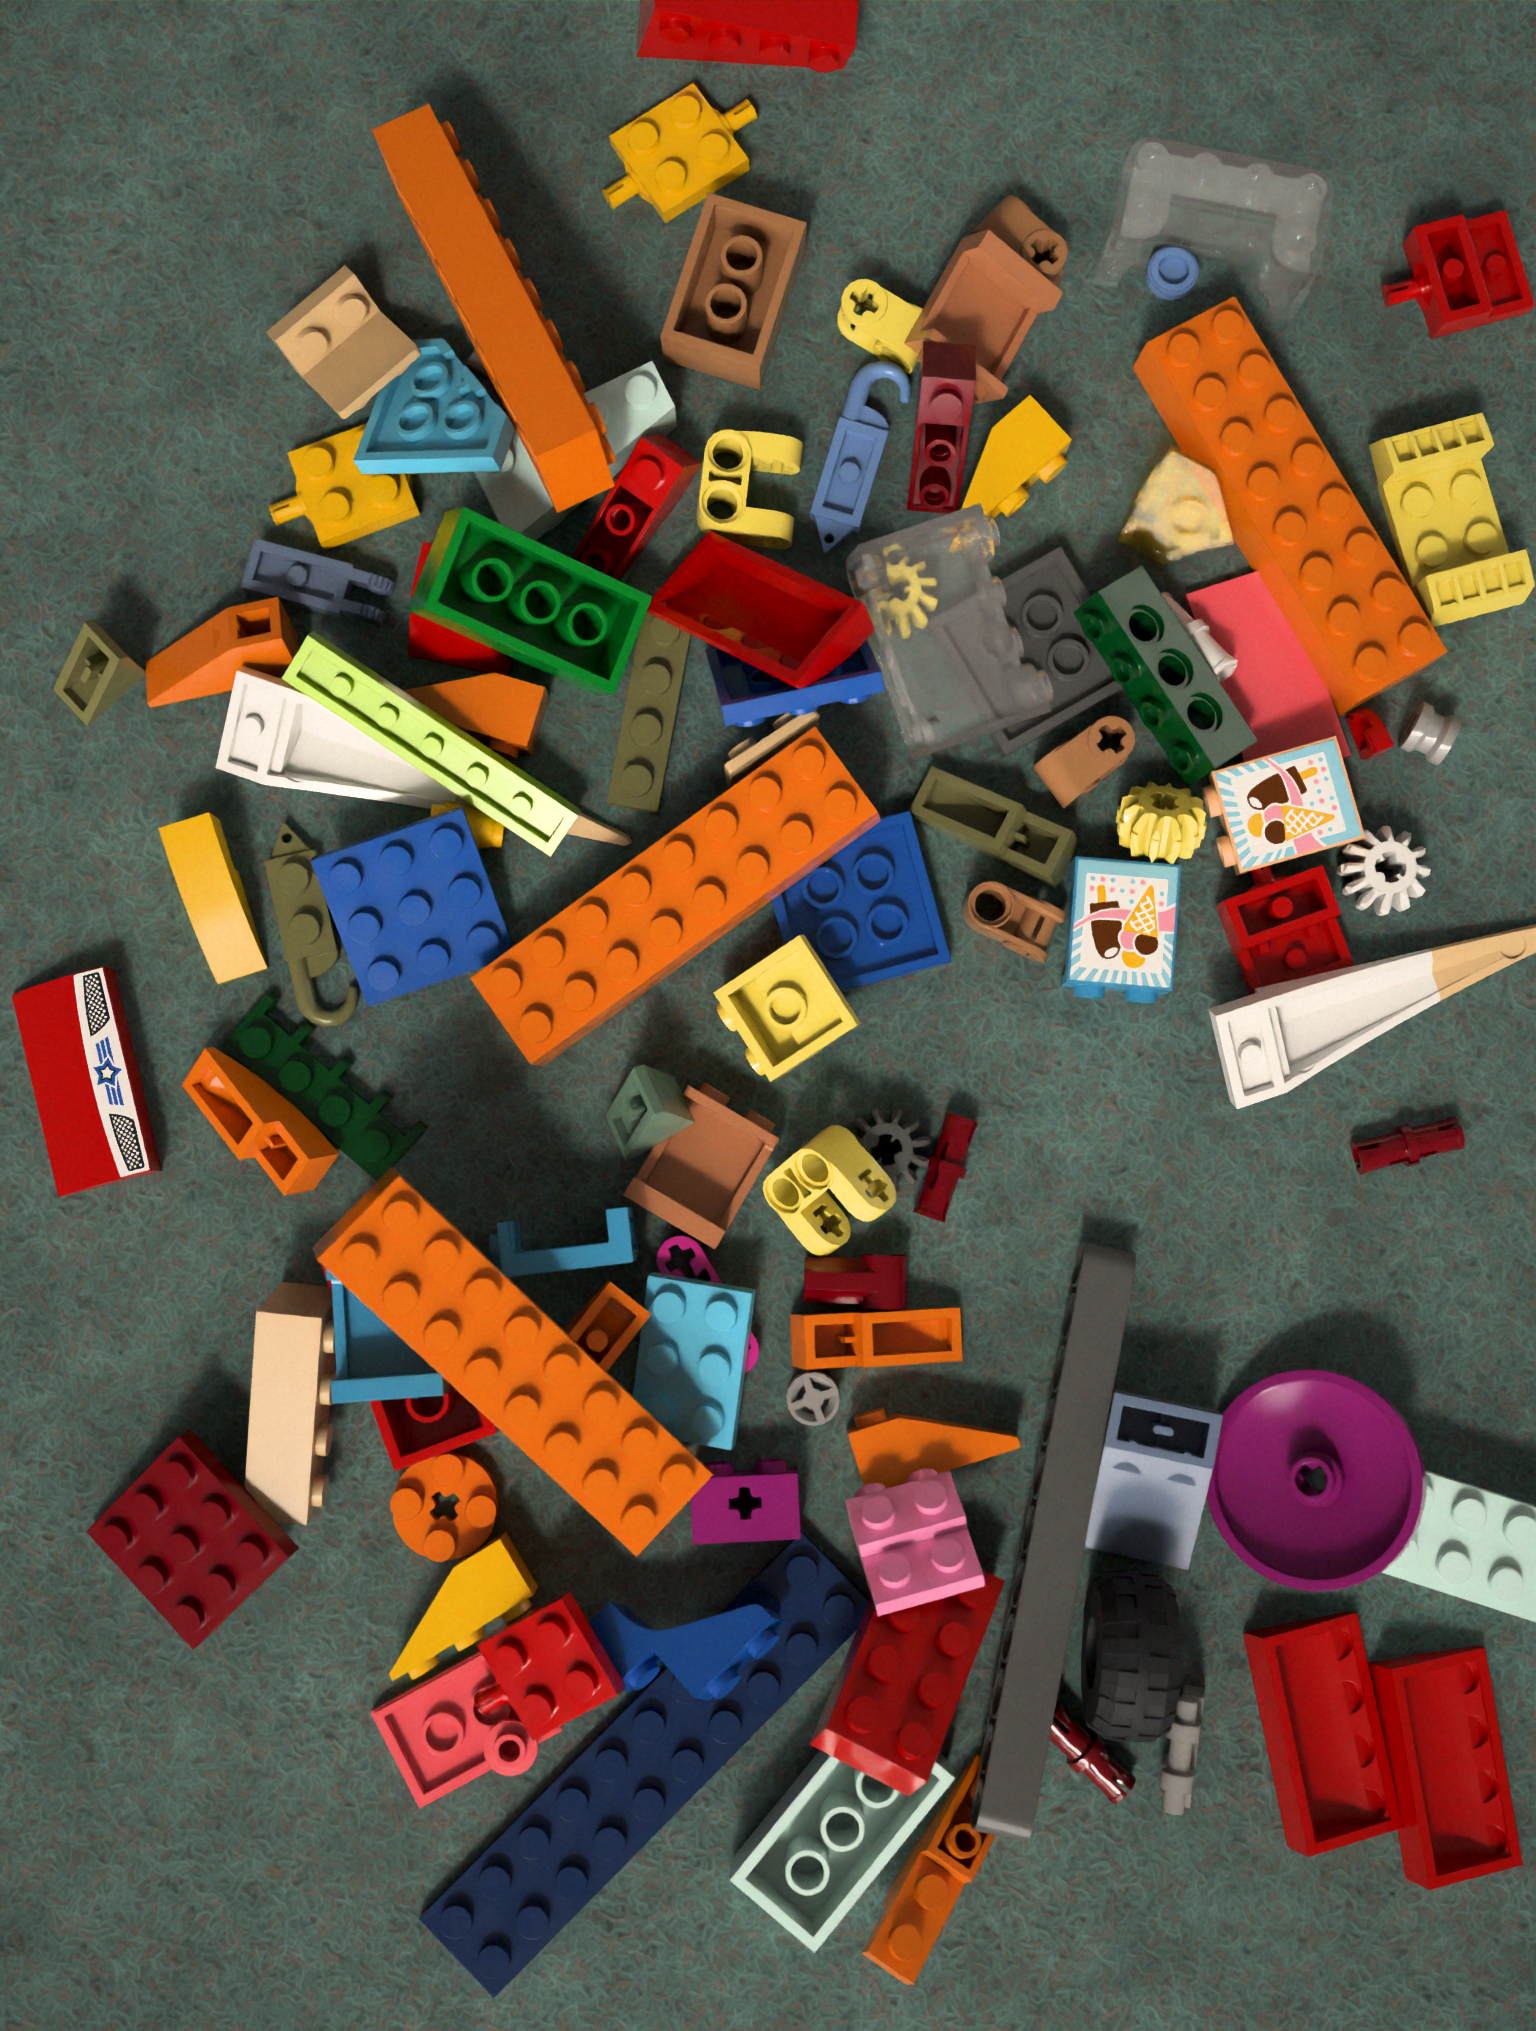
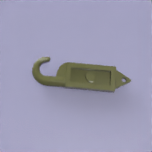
[264,823,358,1027]

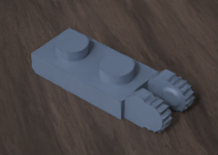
[240,539,395,626]

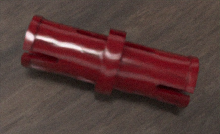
[913,1112,979,1223]
[1350,1116,1465,1174]
[1050,1701,1136,1804]

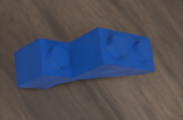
[588,1601,785,1701]

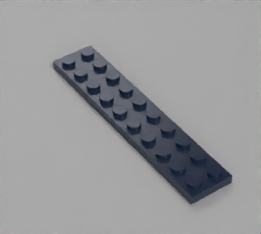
[419,1530,870,1998]

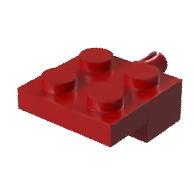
[1382,210,1535,339]
[1216,865,1355,995]
[474,1591,626,1741]

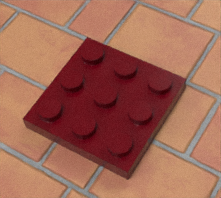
[86,1429,299,1650]

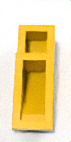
[158,812,268,984]

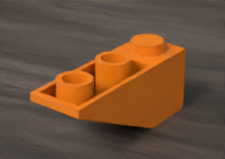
[145,597,299,708]
[403,673,550,760]

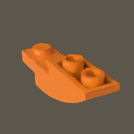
[862,1754,996,1985]

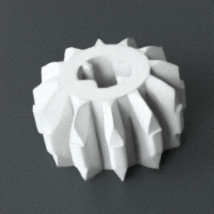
[1336,826,1431,916]

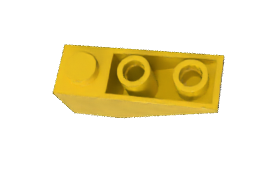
[947,395,1072,555]
[389,1531,538,1681]

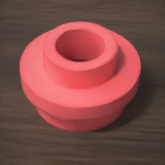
[483,1719,538,1776]

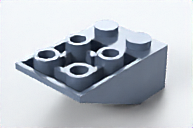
[1085,1389,1223,1570]

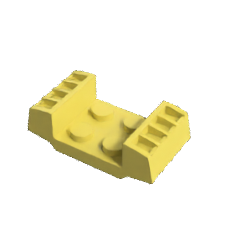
[1369,413,1535,627]

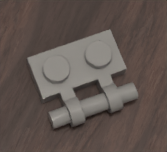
[1159,1685,1205,1815]

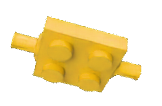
[602,83,757,224]
[268,423,420,551]

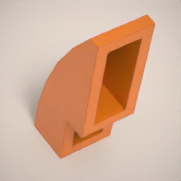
[182,1047,339,1196]
[790,1307,963,1370]

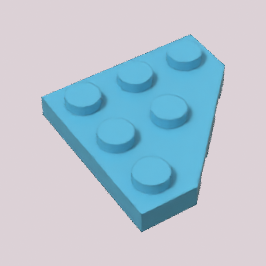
[353,338,515,474]

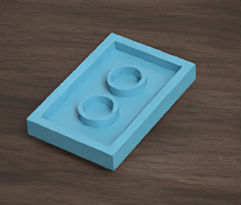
[633,1272,756,1450]

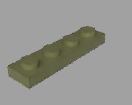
[607,611,691,814]

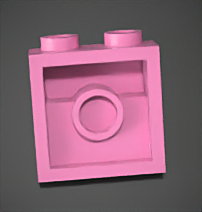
[845,1468,985,1616]

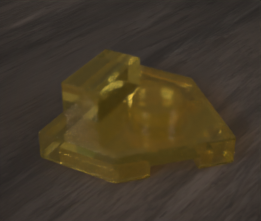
[1117,445,1234,564]

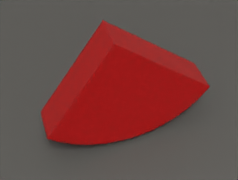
[1345,707,1394,761]

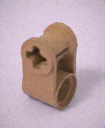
[970,195,1068,287]
[1033,716,1135,809]
[961,881,1067,963]

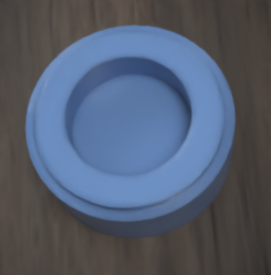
[1146,246,1199,300]

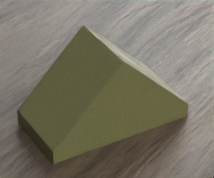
[53,619,146,726]

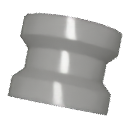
[1398,701,1462,766]
[786,1369,840,1426]

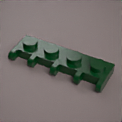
[221,992,429,1181]

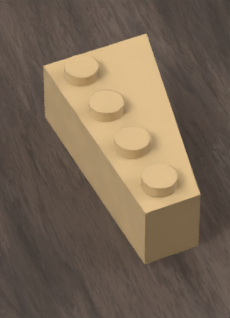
[245,1282,337,1525]

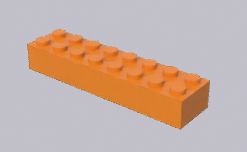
[372,103,616,513]
[1132,296,1448,717]
[470,726,881,1066]
[312,1167,713,1557]

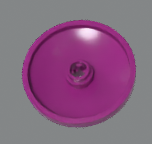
[1206,1370,1426,1591]

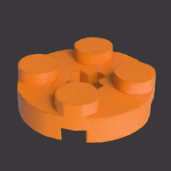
[390,1452,499,1562]

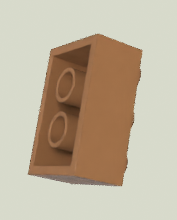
[660,192,807,390]

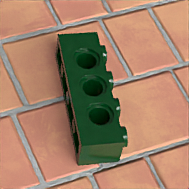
[1073,565,1258,786]

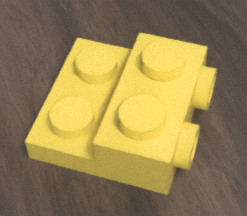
[714,934,861,1082]

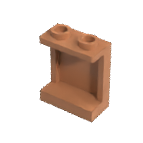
[904,229,1064,404]
[623,1082,780,1249]

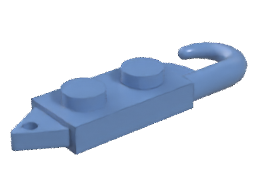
[809,361,912,556]

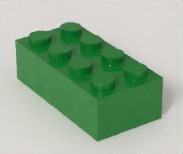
[407,506,652,695]

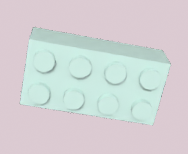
[1382,1470,1536,1622]
[730,1750,955,1953]

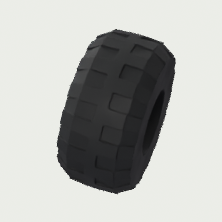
[1081,1571,1182,1742]

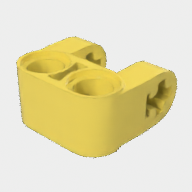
[696,429,803,549]
[763,1125,896,1256]

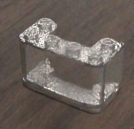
[1092,137,1334,323]
[846,503,1053,761]

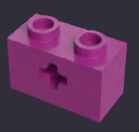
[691,1458,801,1544]

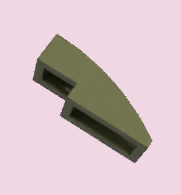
[908,766,1080,889]

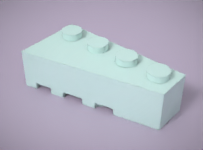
[474,361,677,541]

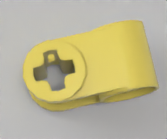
[837,279,923,374]

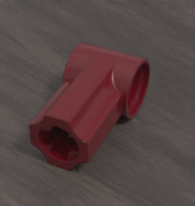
[804,1254,908,1310]

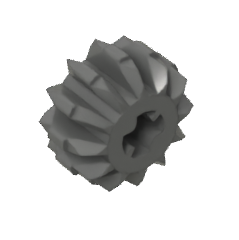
[852,1106,930,1194]

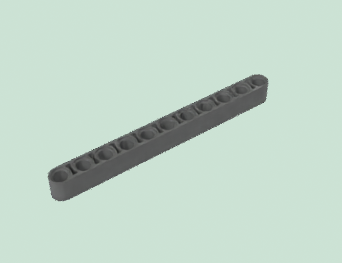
[971,1240,1136,1842]

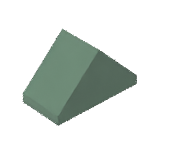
[605,1065,695,1161]

